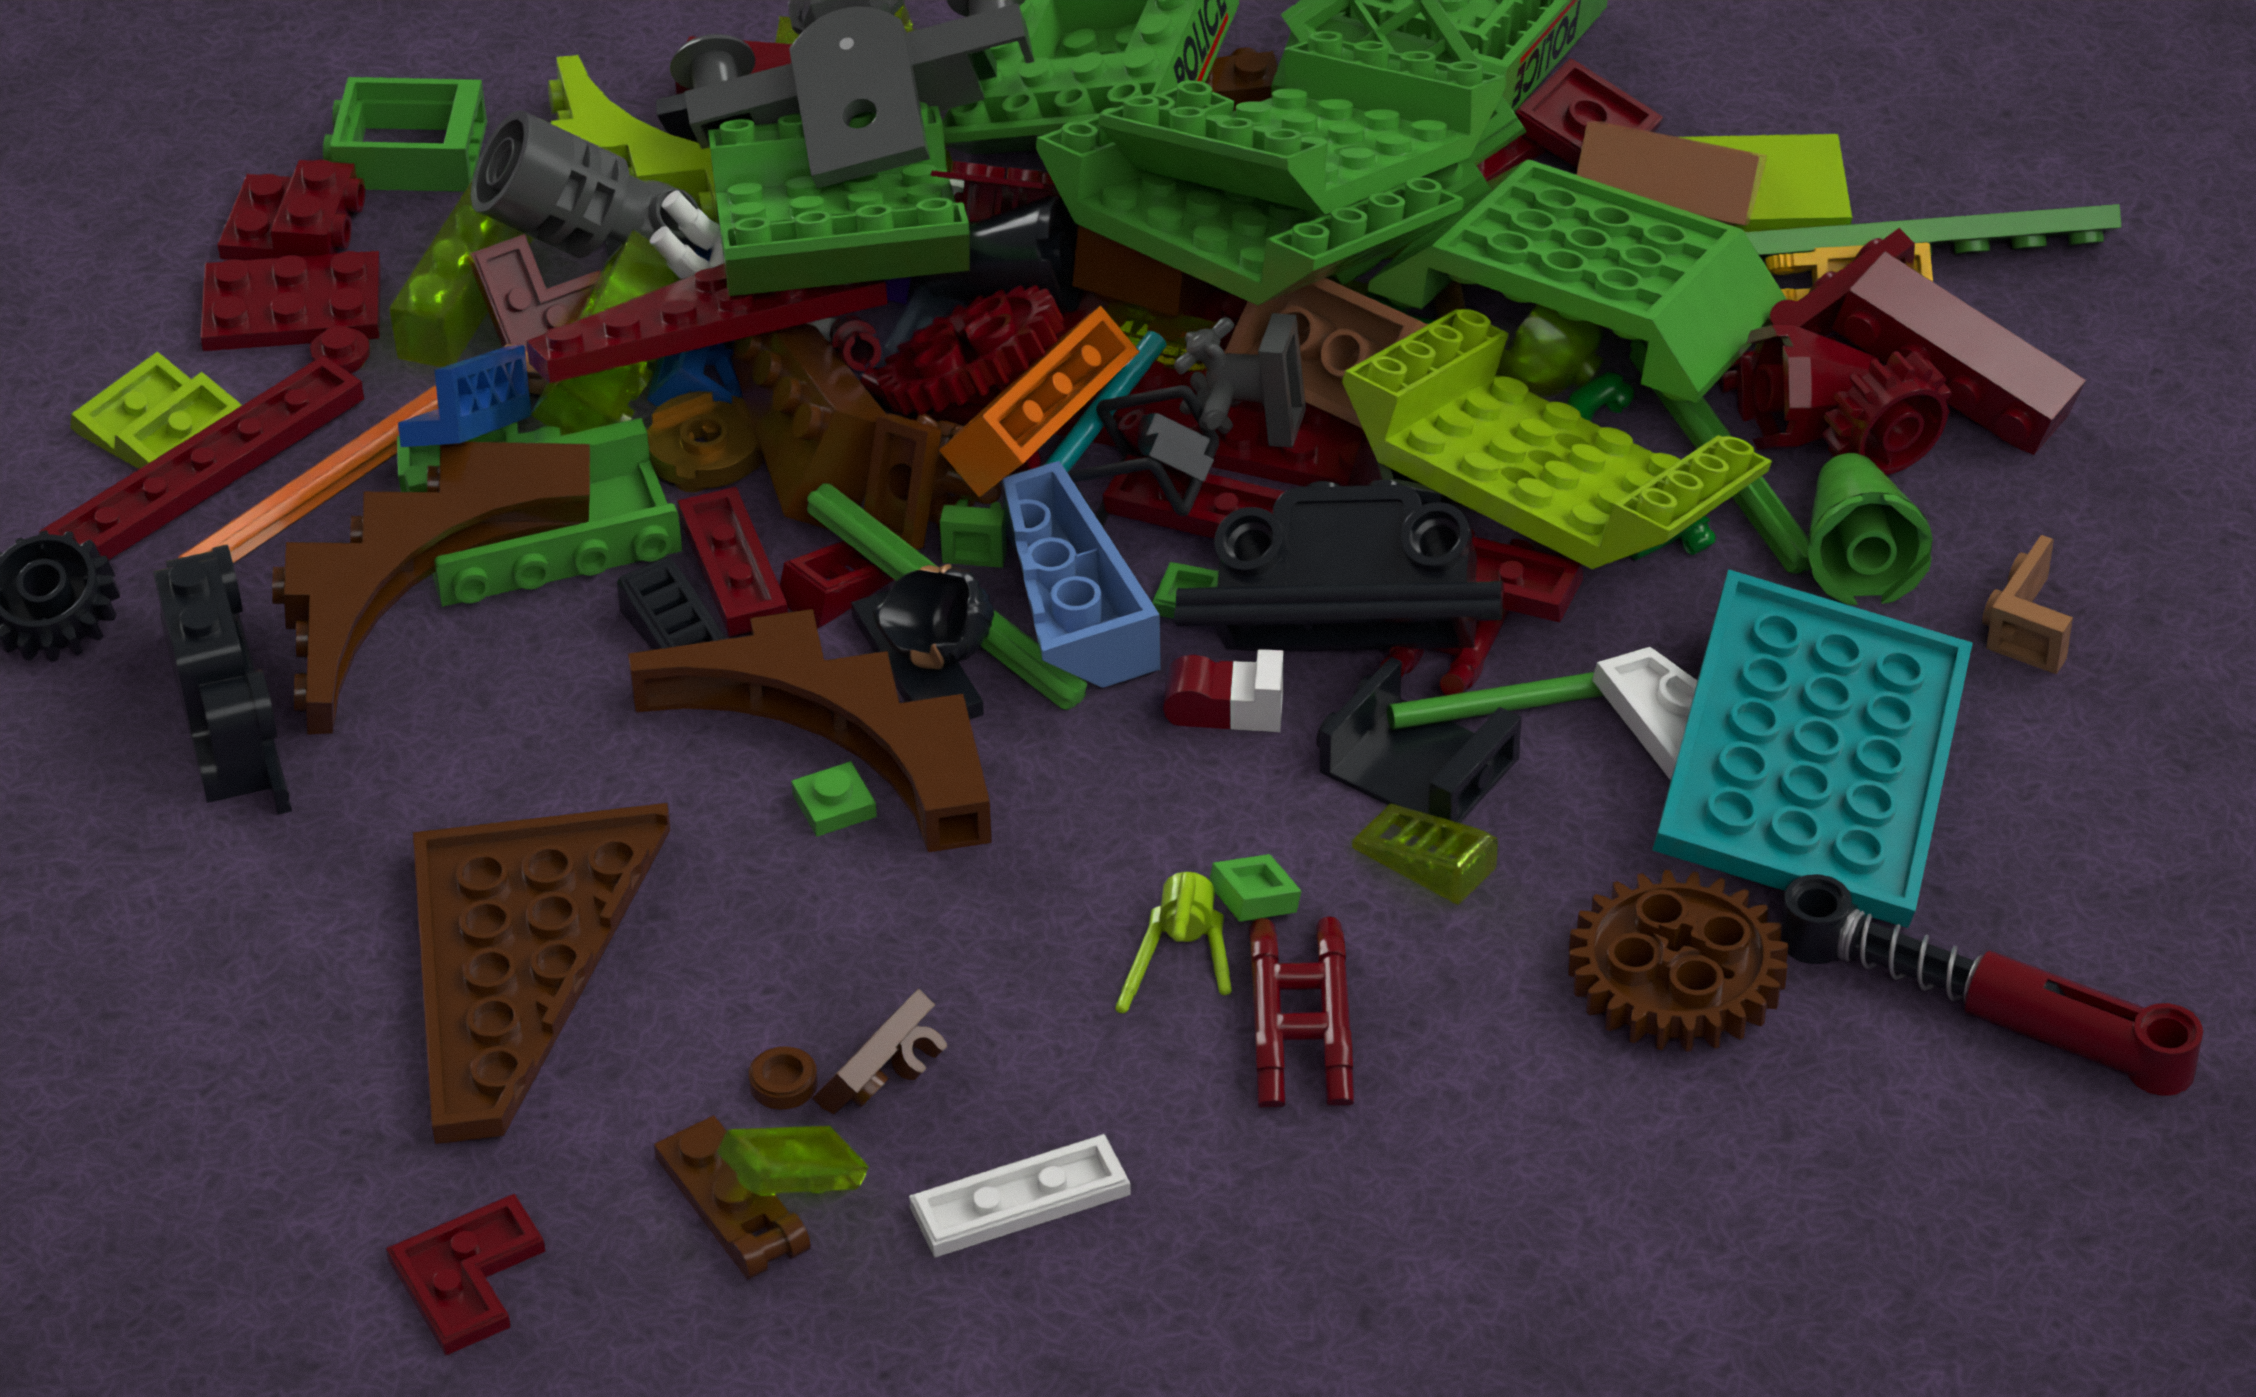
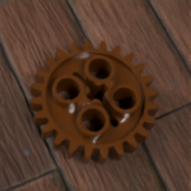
[1568,870,1788,1052]

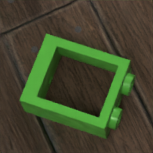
[323,77,487,192]

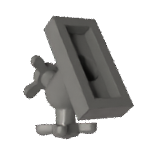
[1174,313,1306,448]

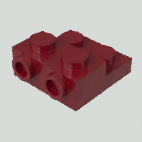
[217,160,365,260]

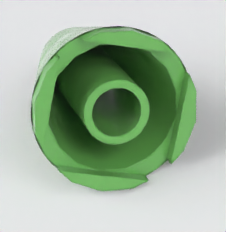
[1807,453,1933,605]

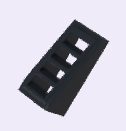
[617,557,726,650]

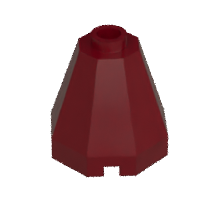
[1737,325,1880,450]

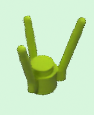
[1115,872,1232,1013]

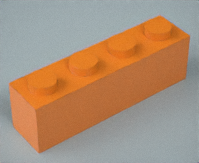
[939,305,1140,497]

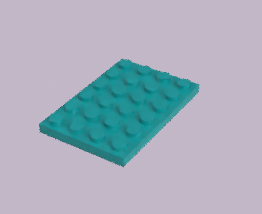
[1652,569,1973,928]

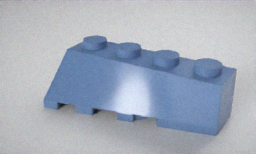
[1002,461,1161,688]

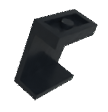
[1316,657,1521,834]

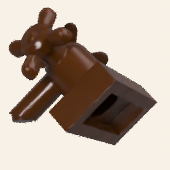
[864,413,1001,550]

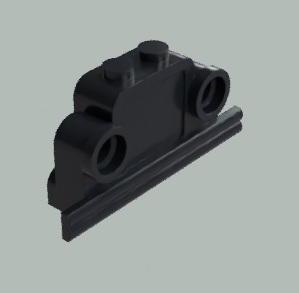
[1174,480,1504,651]
[153,544,292,815]

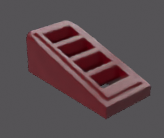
[780,541,894,629]

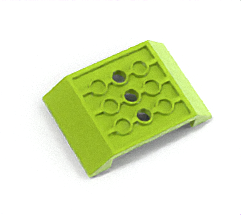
[1342,308,1772,569]

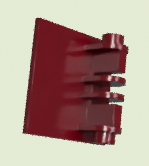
[931,161,1062,223]

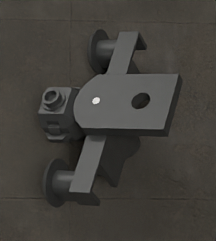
[670,0,1035,188]

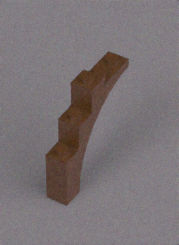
[272,442,590,735]
[628,609,992,853]

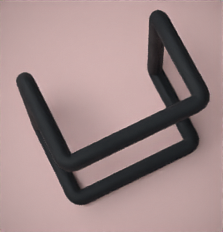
[1067,385,1219,527]

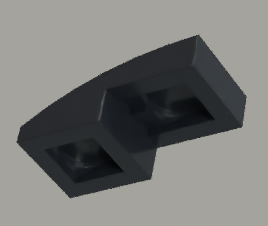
[1137,413,1214,482]

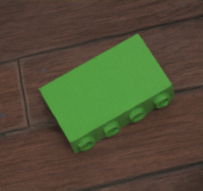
[404,418,682,607]

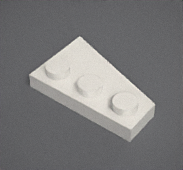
[1592,647,1697,780]

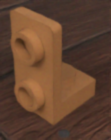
[1982,535,2073,674]

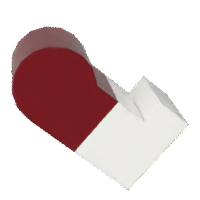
[1163,650,1283,732]

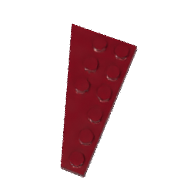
[526,263,888,383]

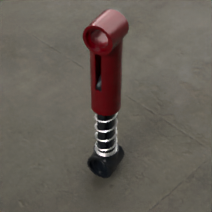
[1780,874,2204,1096]

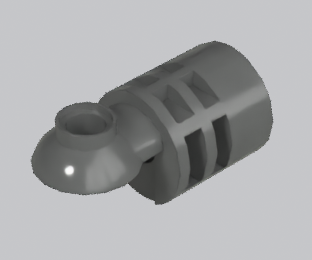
[471,110,699,272]

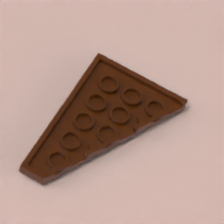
[413,803,671,1144]

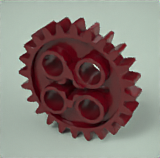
[876,285,1064,416]

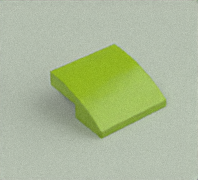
[70,352,242,469]

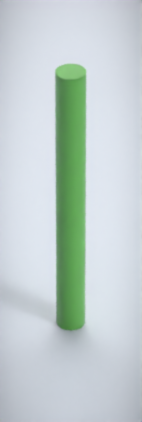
[1387,672,1604,730]

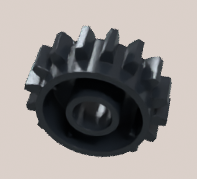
[0,530,120,662]

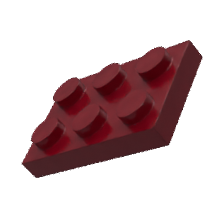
[200,251,381,351]

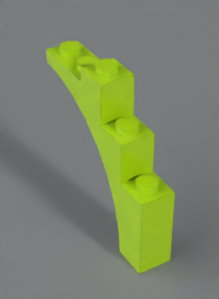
[548,55,719,224]

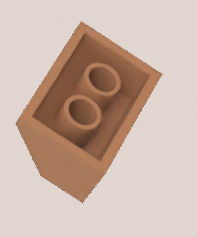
[1576,121,1767,227]
[1225,278,1428,428]

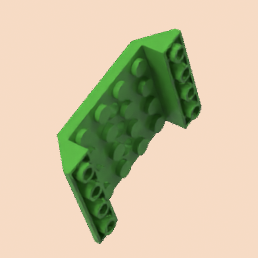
[1099,31,1506,215]
[1036,81,1464,306]
[708,101,970,296]
[1368,159,1787,403]

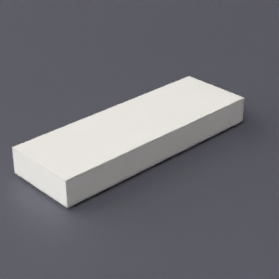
[909,1134,1131,1258]

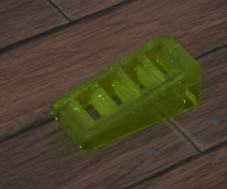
[1352,803,1498,905]

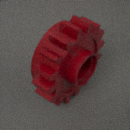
[1822,351,1952,475]

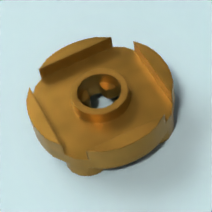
[646,391,764,493]

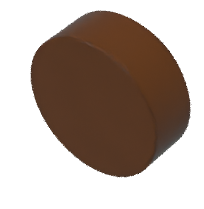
[748,1046,818,1110]

